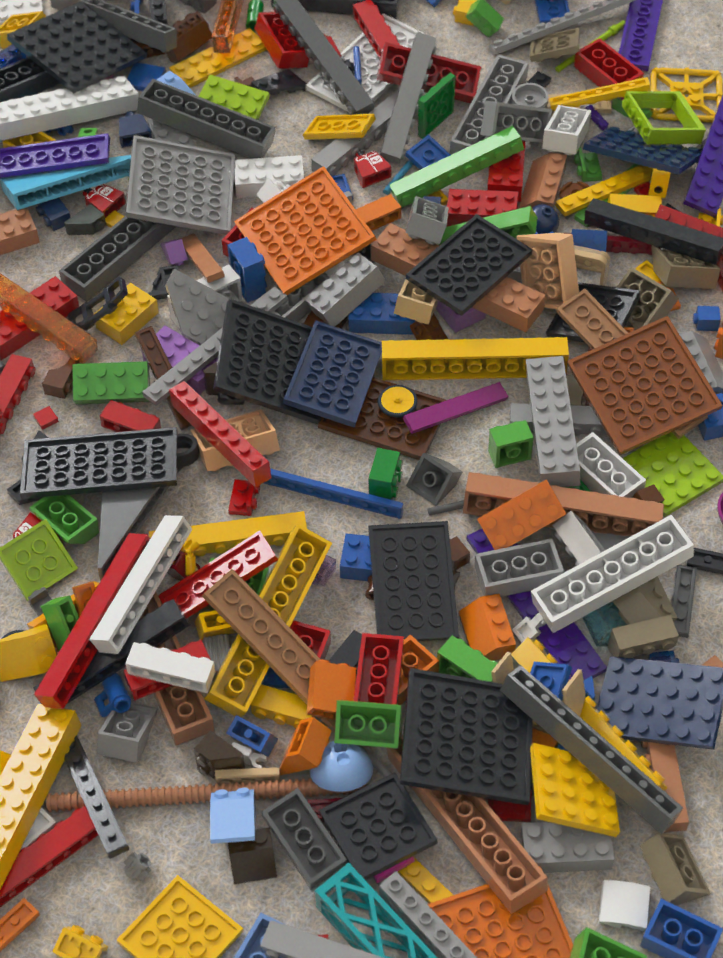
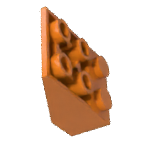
[279,717,332,776]

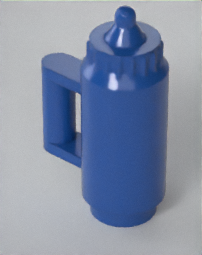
[94,673,131,717]

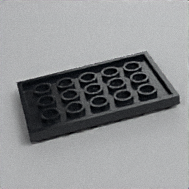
[406,214,533,316]
[368,521,459,641]

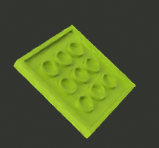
[198,74,270,120]
[622,432,723,517]

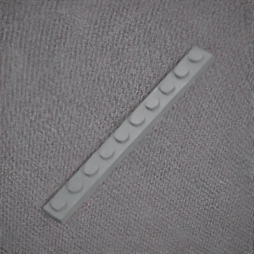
[489,0,635,55]
[142,286,288,406]

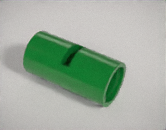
[245,0,264,32]

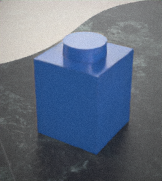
[693,306,721,331]

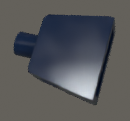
[119,111,152,148]

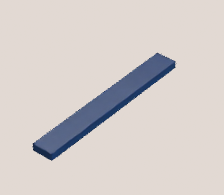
[264,468,403,519]

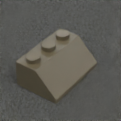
[608,615,679,659]
[640,832,711,905]

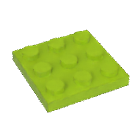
[0,519,78,601]

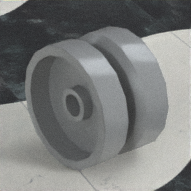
[512,83,548,108]

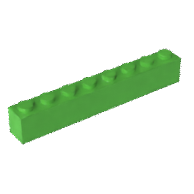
[389,126,524,208]

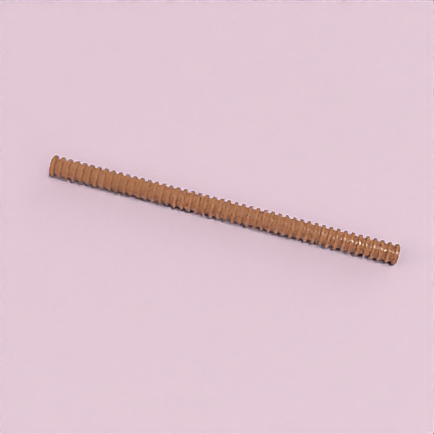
[46,778,367,812]

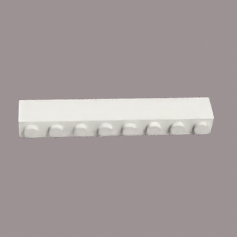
[89,515,192,654]

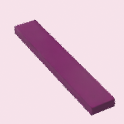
[403,382,509,434]

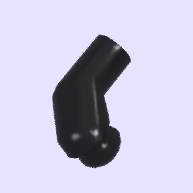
[217,392,245,405]

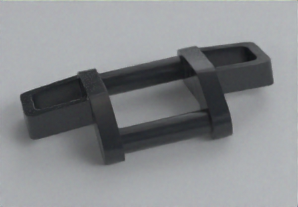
[68,276,128,331]

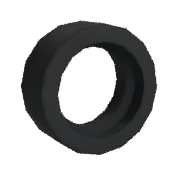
[177,434,200,467]

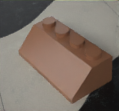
[518,152,567,209]

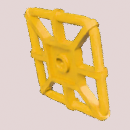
[650,67,723,123]

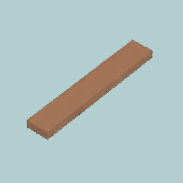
[180,233,225,283]

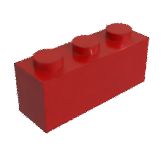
[100,400,161,432]

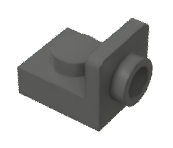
[28,587,52,616]

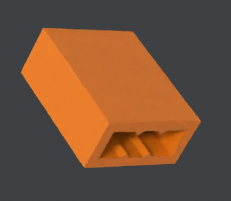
[306,659,356,720]

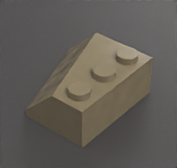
[652,245,721,290]
[617,267,679,330]
[609,576,678,625]

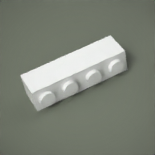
[125,642,215,693]

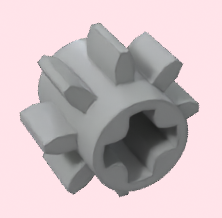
[124,852,152,881]

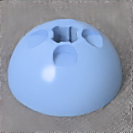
[310,741,373,792]

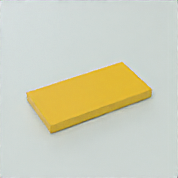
[303,114,376,140]

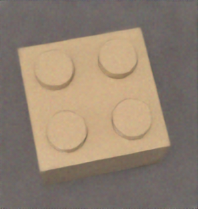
[394,280,438,324]

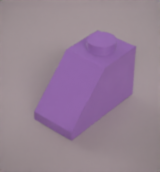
[160,239,188,266]

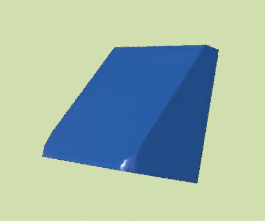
[584,676,595,700]

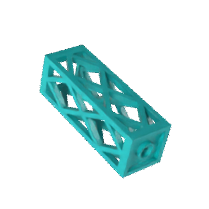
[315,863,437,958]

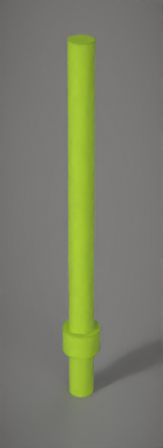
[555,20,626,72]

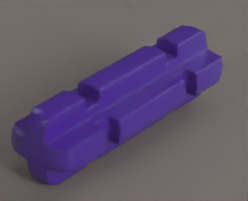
[585,105,609,131]

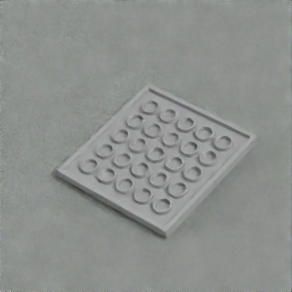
[125,135,235,235]

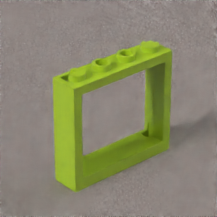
[622,91,706,144]

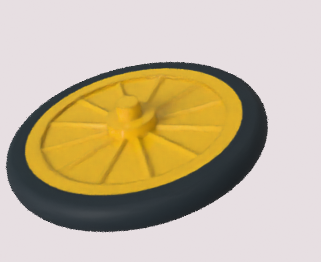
[378,385,417,418]

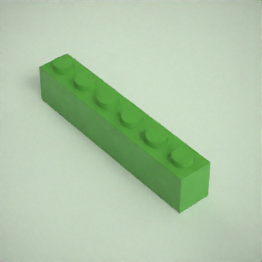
[436,206,537,246]

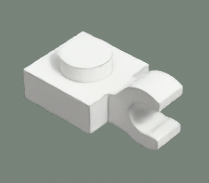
[512,613,546,643]
[232,742,267,768]

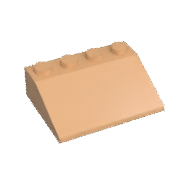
[516,233,579,309]
[191,409,280,472]

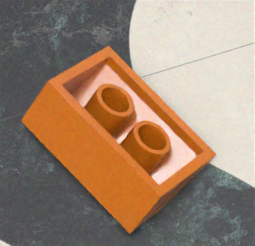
[459,593,516,661]

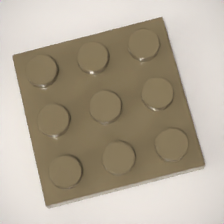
[530,27,580,63]

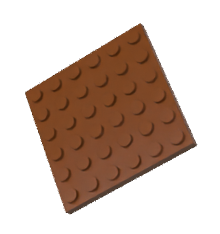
[567,316,723,455]

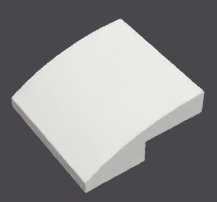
[598,880,650,931]

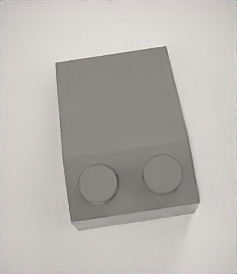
[97,702,158,763]

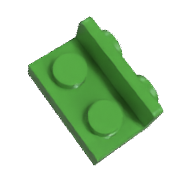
[574,147,602,182]

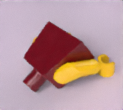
[167,539,200,581]

